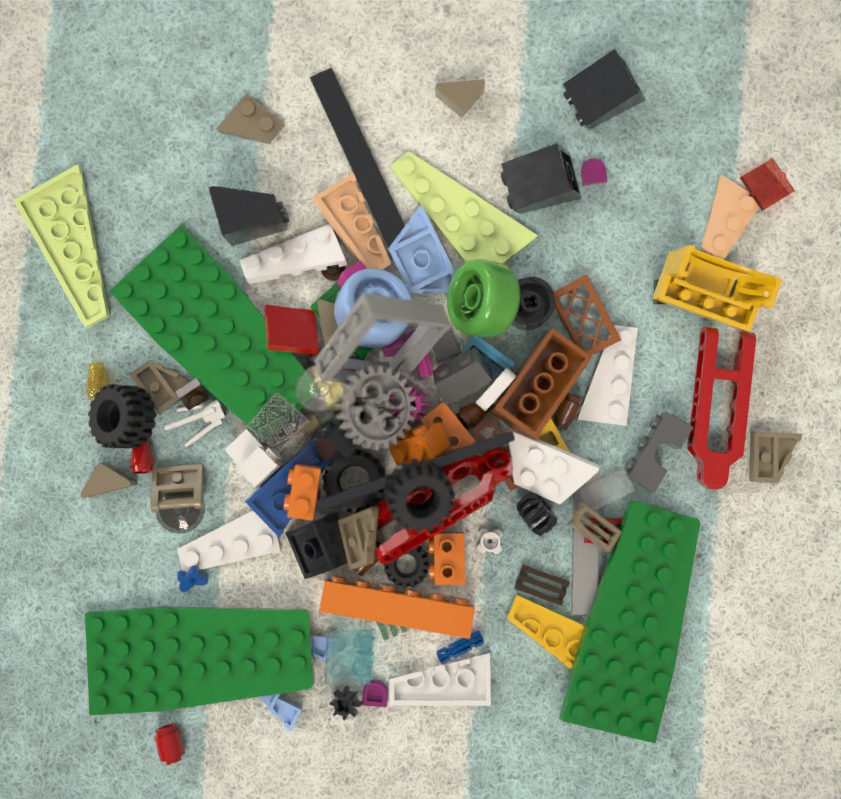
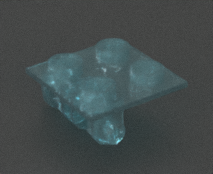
[325,629,375,684]

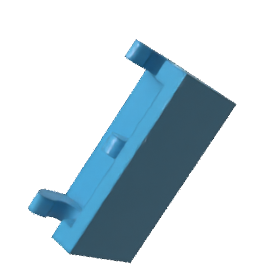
[460,336,515,383]

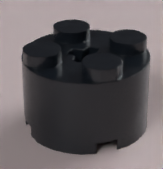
[511,277,556,330]

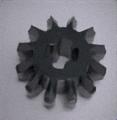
[516,492,557,536]

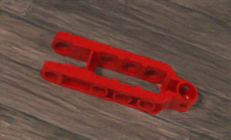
[687,327,756,490]
[373,449,513,564]

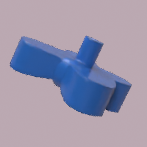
[177,566,208,592]

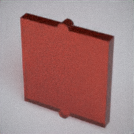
[740,158,795,211]

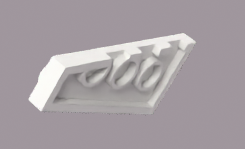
[239,224,348,284]
[576,325,638,426]
[389,653,491,706]

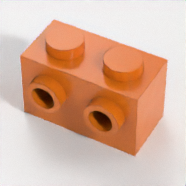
[420,401,475,455]
[388,422,451,466]
[284,463,322,521]
[429,531,466,585]

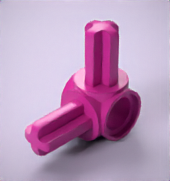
[382,329,433,378]

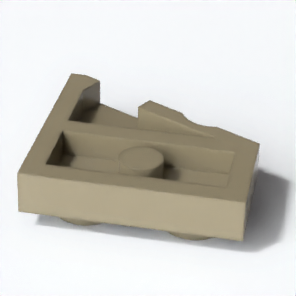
[216,93,285,144]
[750,432,802,483]
[338,507,378,570]

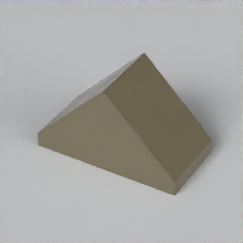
[435,79,485,118]
[80,462,137,498]

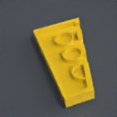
[507,594,585,670]

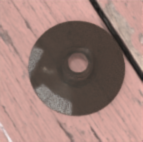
[156,491,205,534]

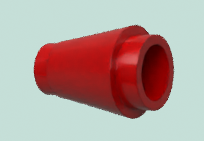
[129,437,155,474]

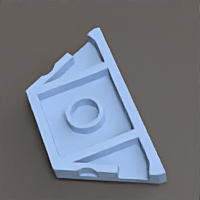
[388,206,455,293]

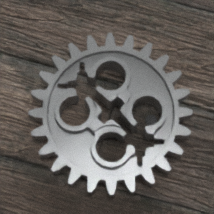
[335,365,416,450]

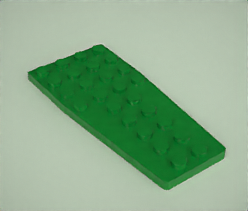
[109,224,321,441]
[559,501,700,743]
[85,606,315,716]

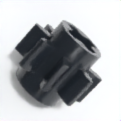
[329,686,363,721]

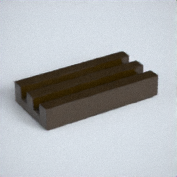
[514,564,570,606]

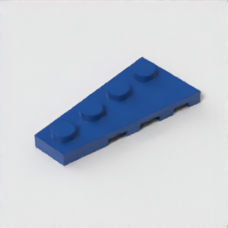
[245,433,331,538]

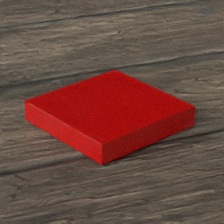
[264,305,319,355]

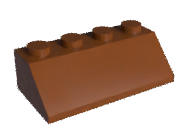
[489,328,592,439]

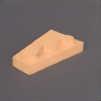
[700,174,762,260]

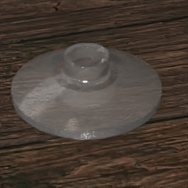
[295,365,345,411]

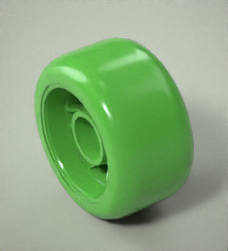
[447,259,520,338]

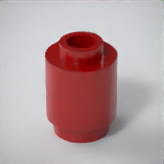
[154,723,185,765]

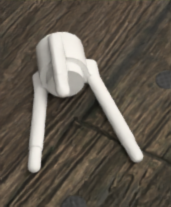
[164,399,226,447]

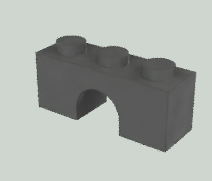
[624,412,693,492]

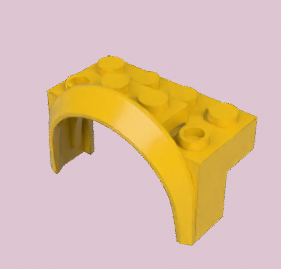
[652,245,783,332]

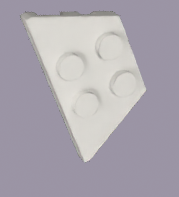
[508,428,601,504]

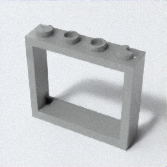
[315,293,451,383]

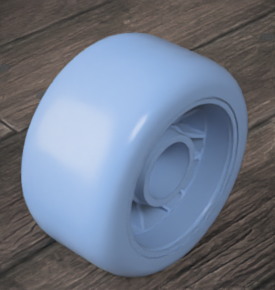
[334,268,412,348]

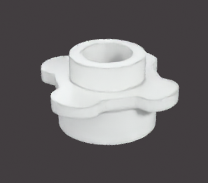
[477,528,503,554]

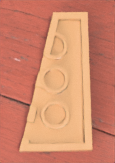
[313,173,391,270]

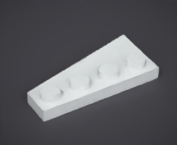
[177,511,281,572]

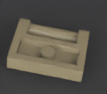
[150,464,205,513]

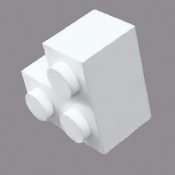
[225,429,284,487]

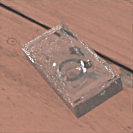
[578,467,635,511]

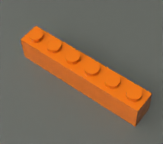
[319,575,475,639]

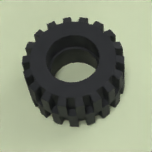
[88,384,156,449]
[322,450,385,513]
[384,459,455,532]

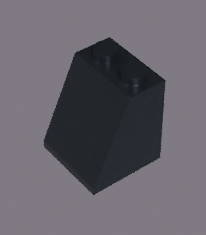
[563,49,646,129]
[501,143,582,214]
[208,186,290,246]

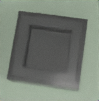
[432,330,461,362]

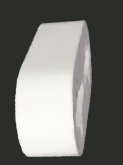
[475,367,517,411]

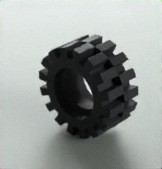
[384,545,429,588]

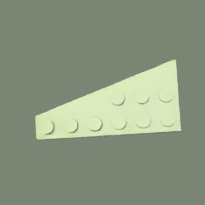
[390,151,538,264]
[13,164,110,329]

